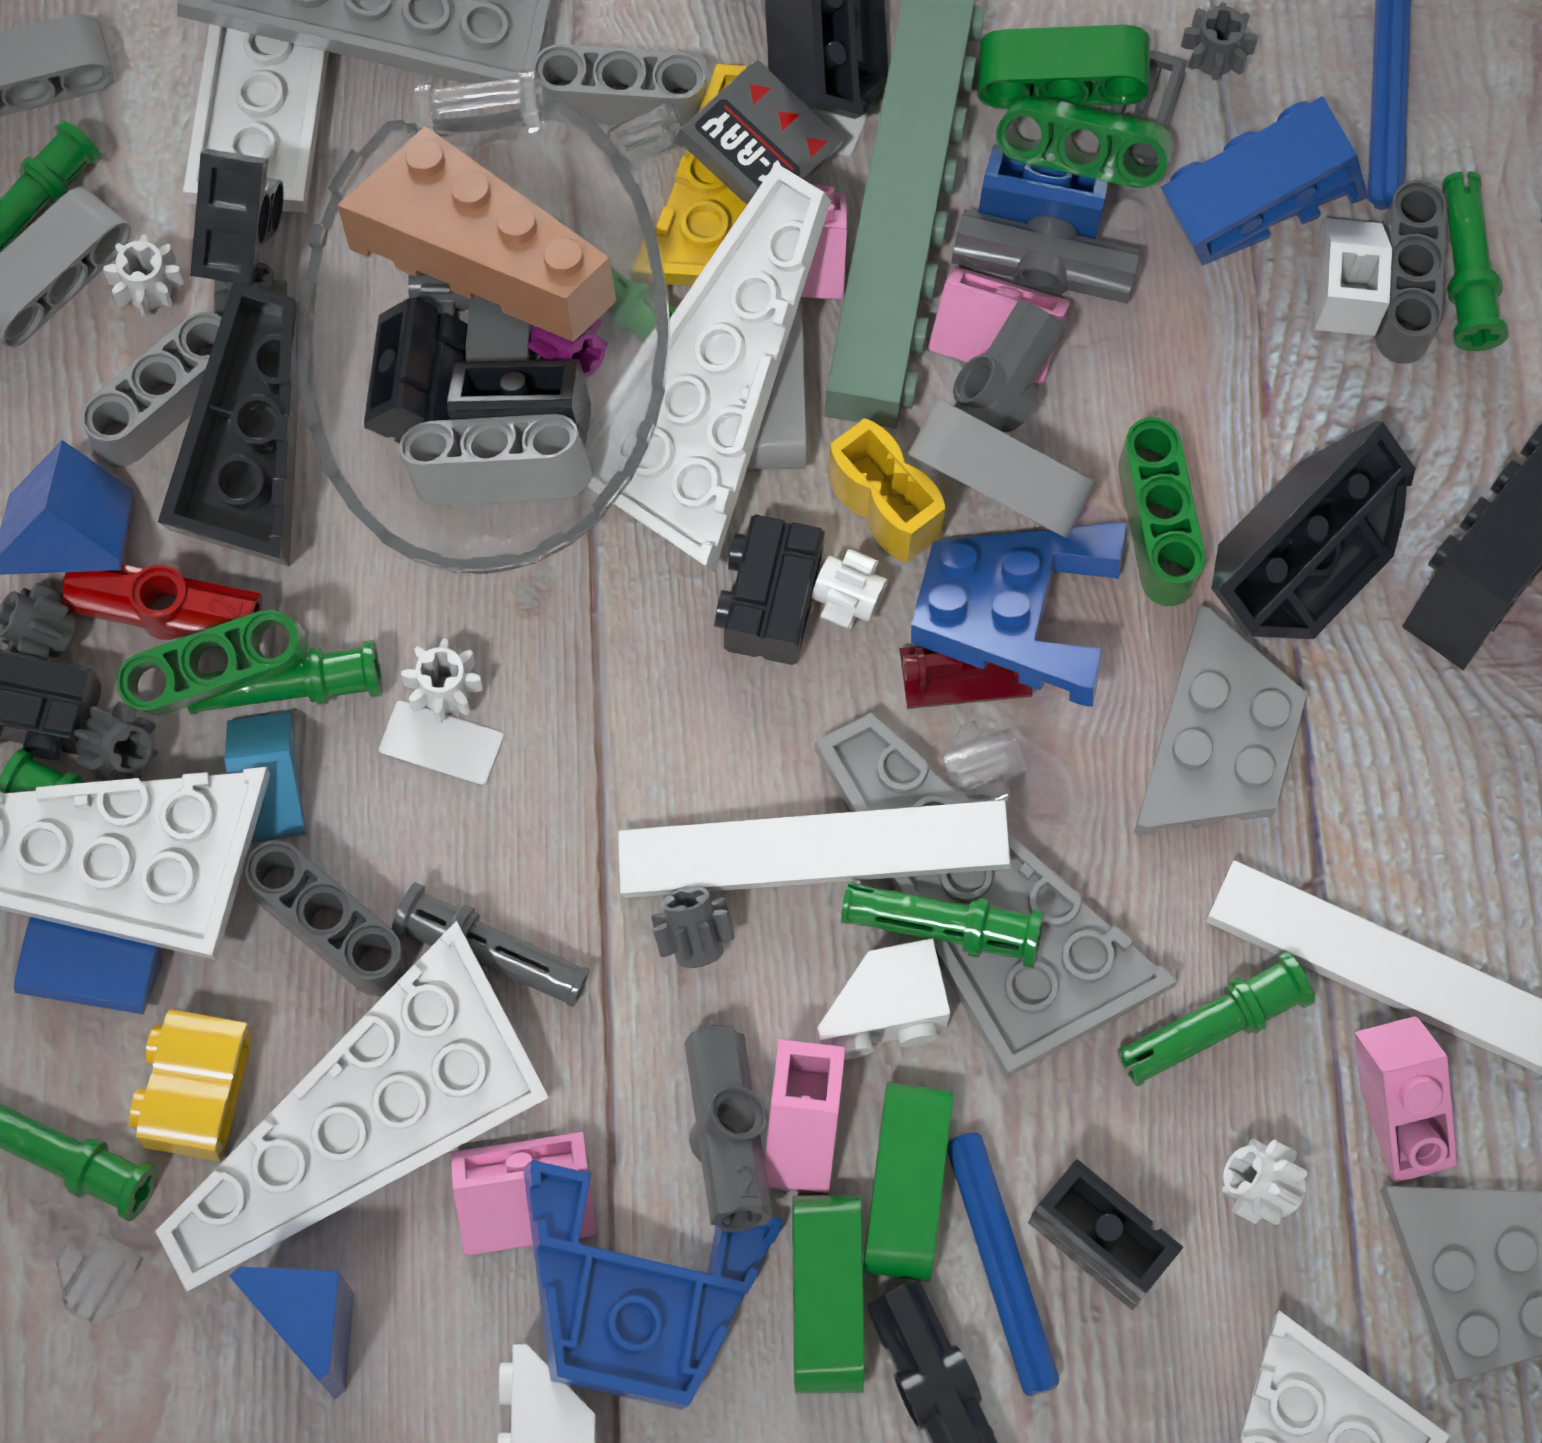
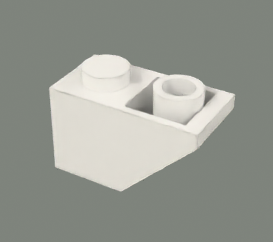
[1315,218,1392,336]
[816,938,950,1060]
[498,1344,597,1443]

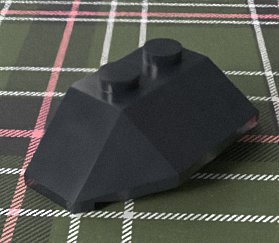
[765,0,889,119]
[1211,421,1416,639]

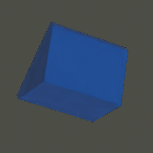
[978,144,1108,239]
[0,440,135,575]
[229,1267,354,1399]

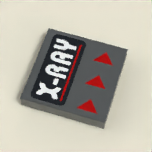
[675,59,844,205]

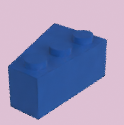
[1161,96,1367,266]

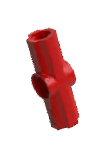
[61,564,263,640]

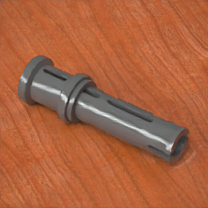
[391,882,590,1008]

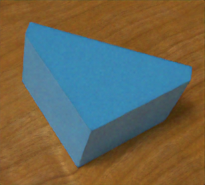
[224,711,306,843]

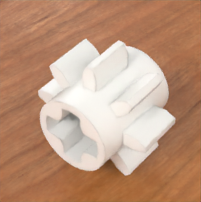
[103,235,184,316]
[811,549,888,629]
[401,638,483,723]
[1222,1139,1308,1225]

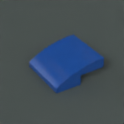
[14,917,162,1015]

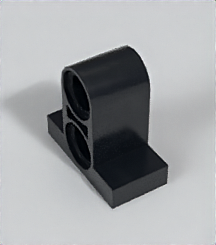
[190,149,284,286]

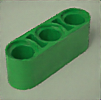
[977,25,1151,109]
[996,96,1174,188]
[1118,417,1205,606]
[116,609,308,716]
[863,1082,953,1282]
[792,1195,864,1393]

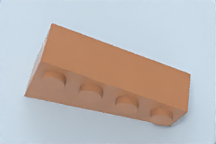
[337,126,616,342]

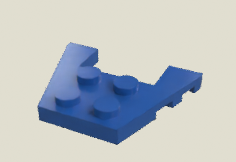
[911,523,1127,707]
[524,1160,783,1410]

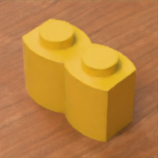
[828,418,945,563]
[129,1009,253,1162]

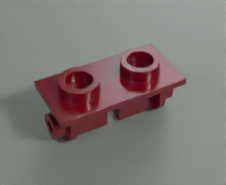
[899,646,1033,709]

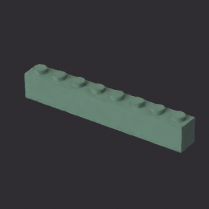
[824,0,986,429]

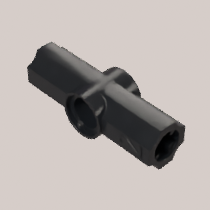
[867,1280,998,1443]

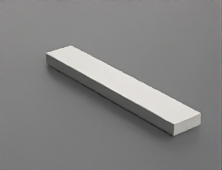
[618,800,1011,898]
[1206,860,1542,1075]

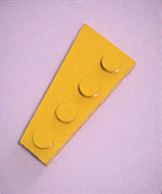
[639,64,768,286]

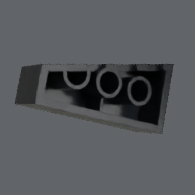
[158,280,303,566]
[1402,424,1542,671]

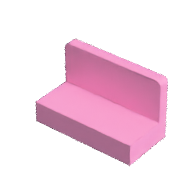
[928,266,1070,384]
[451,1132,597,1255]

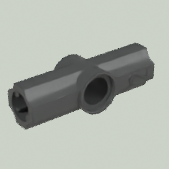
[951,209,1141,304]
[943,299,1066,488]
[684,1025,773,1232]

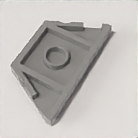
[1134,606,1308,835]

